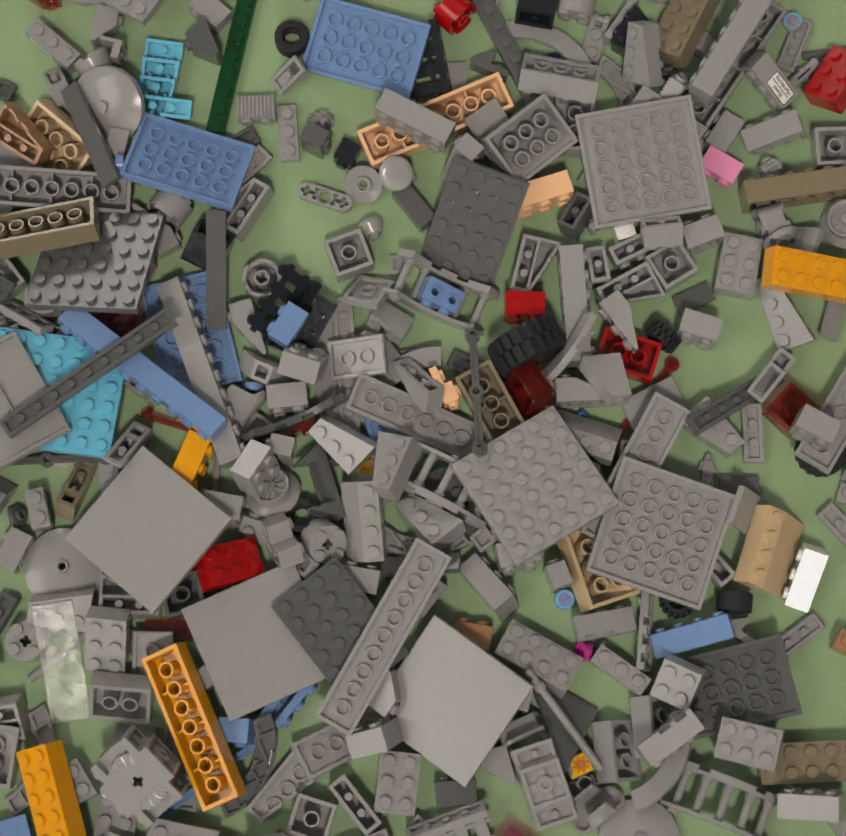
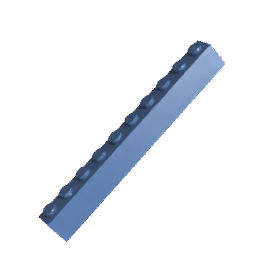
[58,311,228,443]

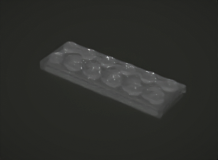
[31,599,89,724]

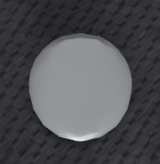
[379,156,414,191]

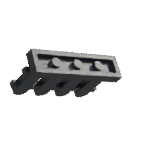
[410,17,453,103]
[247,263,323,351]

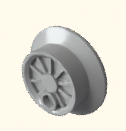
[820,197,846,249]
[246,469,301,518]

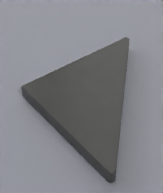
[531,683,598,775]

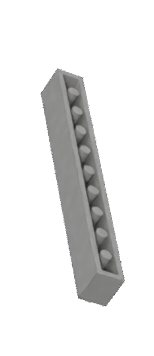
[156,276,246,469]

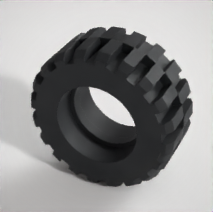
[487,314,566,379]

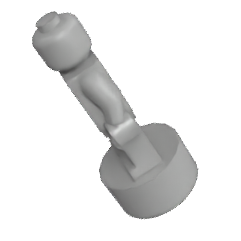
[697,453,717,488]

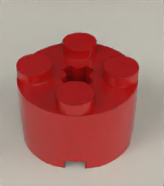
[433,0,477,36]

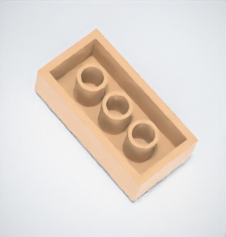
[517,170,574,219]

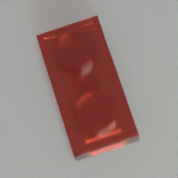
[277,418,316,440]

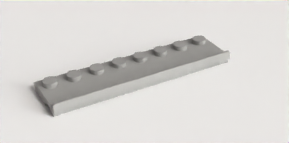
[311,297,360,454]

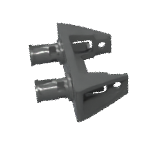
[293,443,346,522]

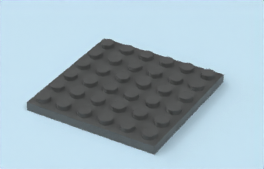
[24,212,166,314]

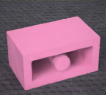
[703,145,744,189]

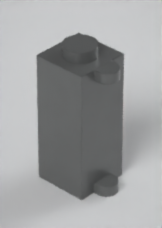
[392,181,435,233]

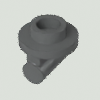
[661,64,677,83]
[7,506,27,528]

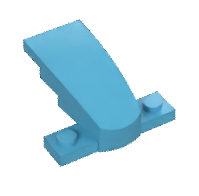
[139,38,193,121]

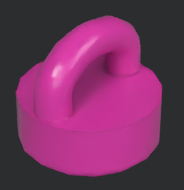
[574,642,594,662]

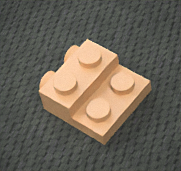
[429,366,461,412]

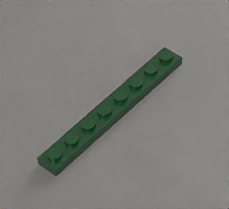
[205,0,257,136]

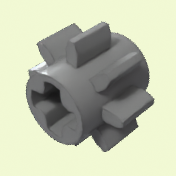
[311,110,334,131]
[758,156,782,178]

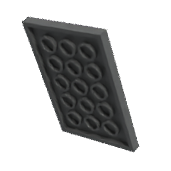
[421,155,530,286]
[271,557,410,685]
[674,634,802,740]

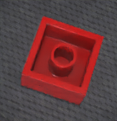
[504,290,546,326]

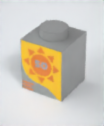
[567,752,594,780]

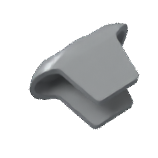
[226,385,267,432]
[571,784,625,835]

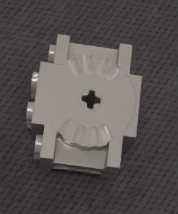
[90,724,190,828]
[510,738,578,832]

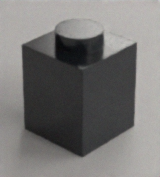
[333,137,362,170]

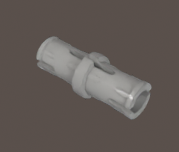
[788,58,820,89]

